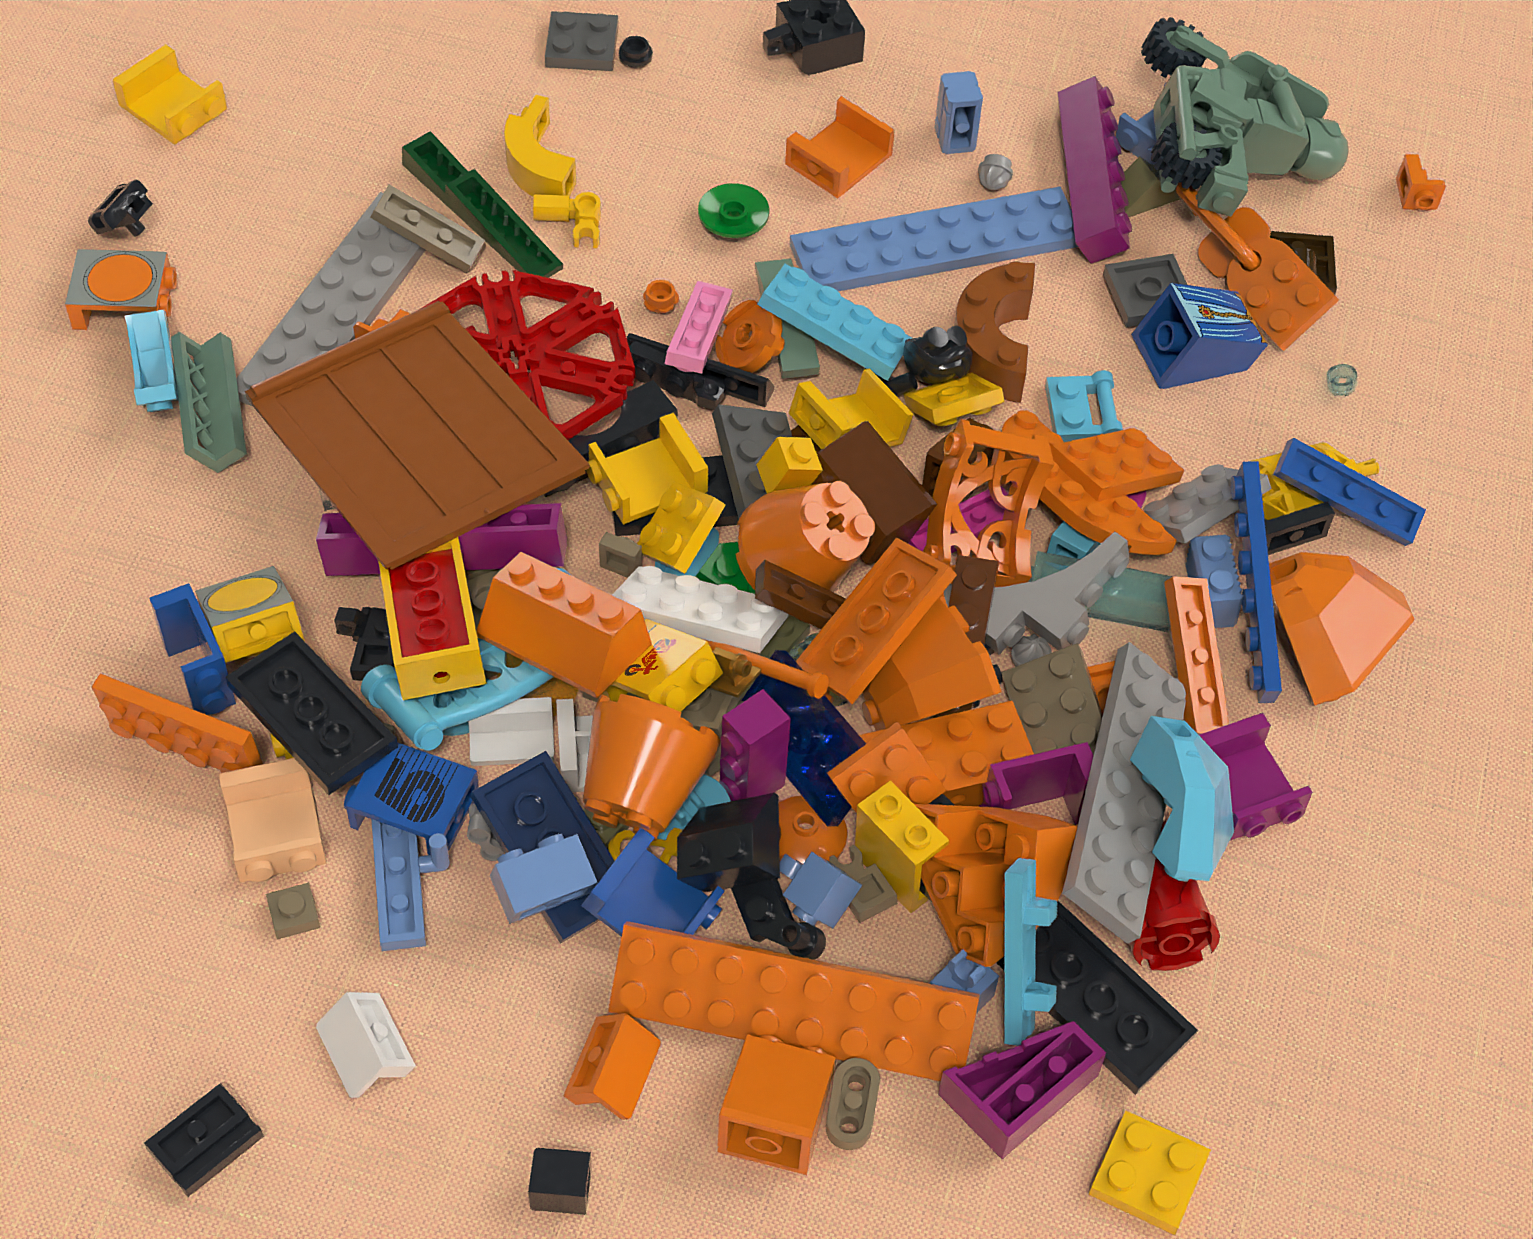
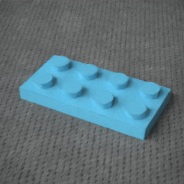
[757,264,912,381]

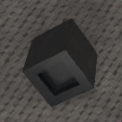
[528,1148,592,1215]

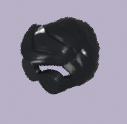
[903,326,973,385]

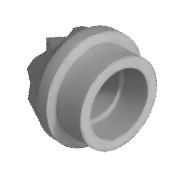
[978,154,1013,190]
[1011,633,1052,667]

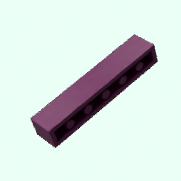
[1058,76,1132,264]
[316,503,567,576]

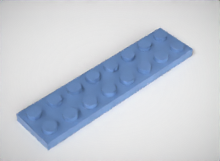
[790,186,1078,291]

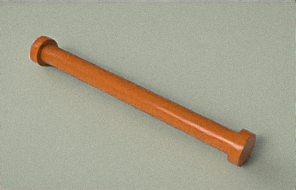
[702,639,829,699]

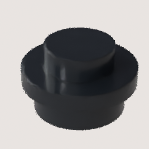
[619,36,653,67]

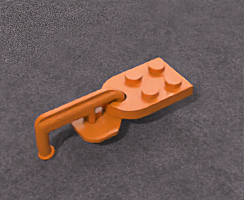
[1176,182,1339,351]

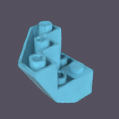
[1130,716,1234,882]

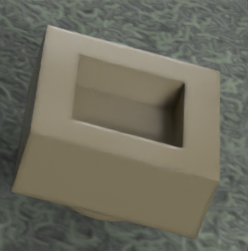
[599,532,642,578]
[266,883,321,940]

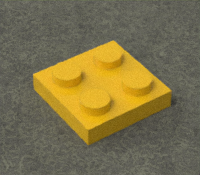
[904,373,1004,426]
[637,482,725,574]
[1088,1110,1211,1235]

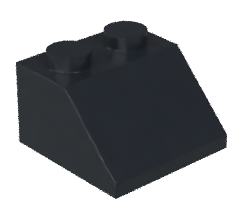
[677,793,780,892]

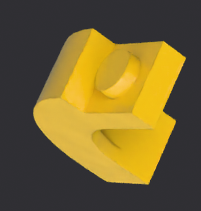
[504,94,576,197]

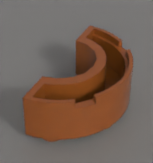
[954,261,1035,403]

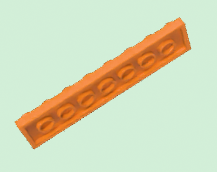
[608,921,979,1082]

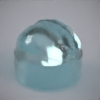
[1327,364,1357,396]

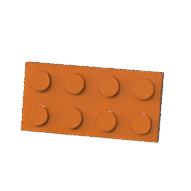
[793,538,957,704]
[91,673,263,773]

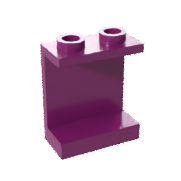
[1199,713,1313,841]
[978,742,1094,825]

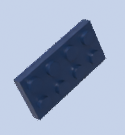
[470,751,615,944]

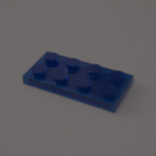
[741,650,866,827]

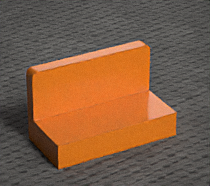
[563,1013,661,1120]

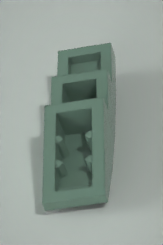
[755,258,820,379]

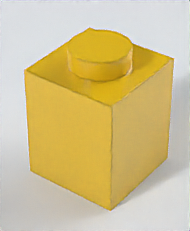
[756,437,823,493]

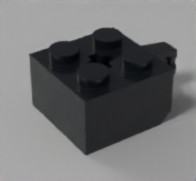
[762,0,866,75]

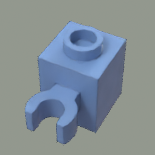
[780,852,862,928]
[930,949,999,1013]

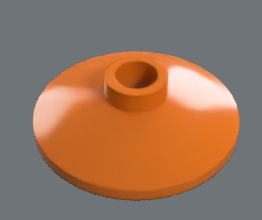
[779,795,847,864]

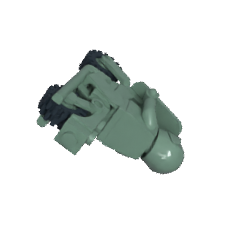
[1141,17,1349,217]

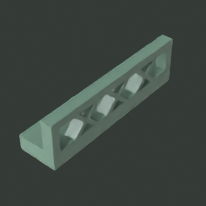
[171,332,247,473]

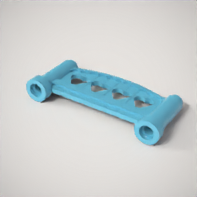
[361,568,572,751]

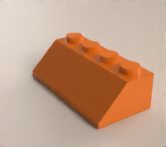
[477,552,652,698]

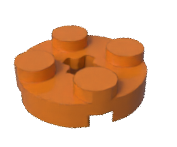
[715,300,785,373]

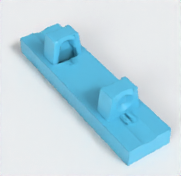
[1004,858,1057,1046]

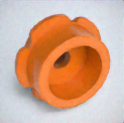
[643,280,679,314]

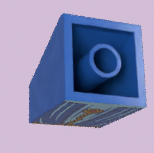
[1131,283,1268,389]

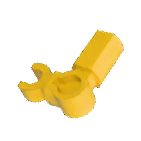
[533,192,601,248]

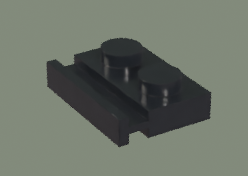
[144,1083,264,1197]

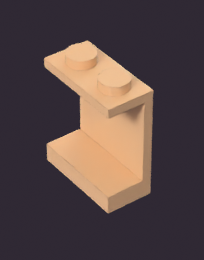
[219,758,326,883]

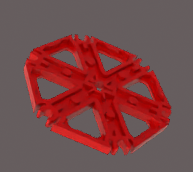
[417,270,635,440]

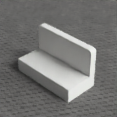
[468,697,554,766]
[316,992,416,1098]

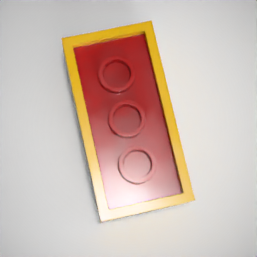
[378,537,486,700]

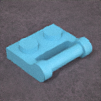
[1045,370,1123,442]

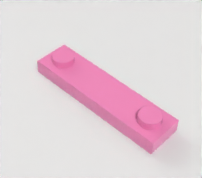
[665,281,733,374]

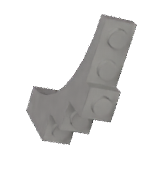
[944,532,1129,655]

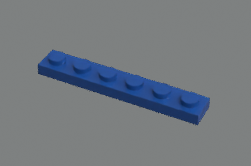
[1231,461,1282,703]

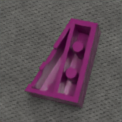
[938,1021,1106,1159]

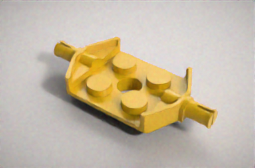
[1251,442,1379,520]

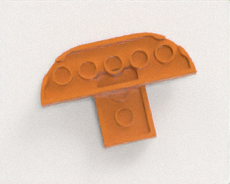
[1001,410,1184,555]

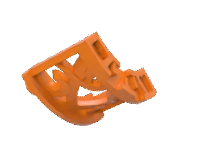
[923,419,1054,587]

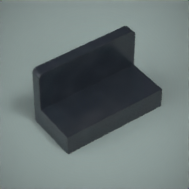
[1264,501,1335,555]

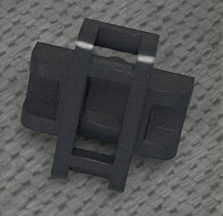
[88,180,153,237]

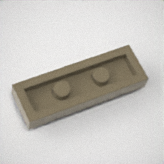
[370,184,485,273]

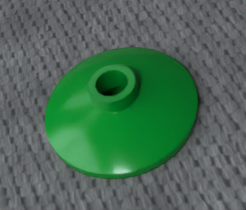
[698,183,770,238]

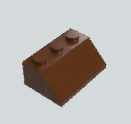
[811,421,937,564]

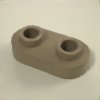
[826,1058,880,1150]

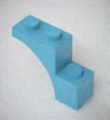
[125,310,178,412]

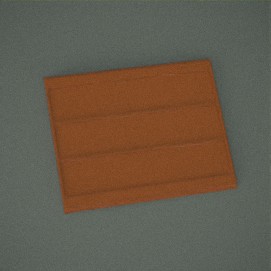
[245,301,590,570]

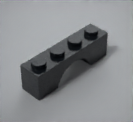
[544,380,678,497]

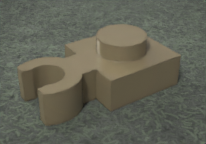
[830,845,898,923]

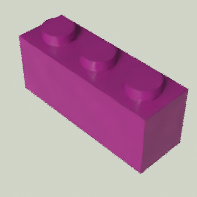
[719,689,791,801]

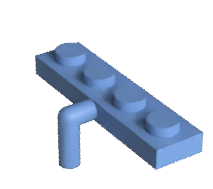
[371,819,450,951]

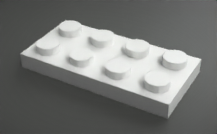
[612,566,788,653]

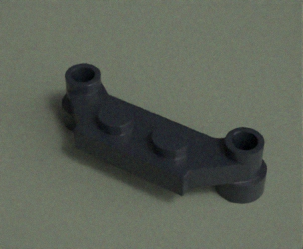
[731,825,826,960]

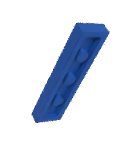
[1273,438,1426,546]

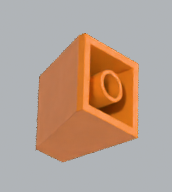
[717,1034,836,1175]

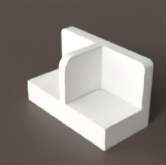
[556,698,593,792]

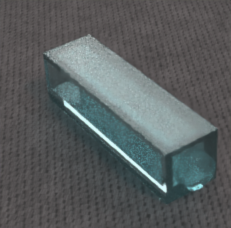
[1029,551,1173,633]

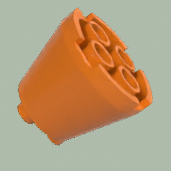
[736,481,875,592]
[583,694,720,841]

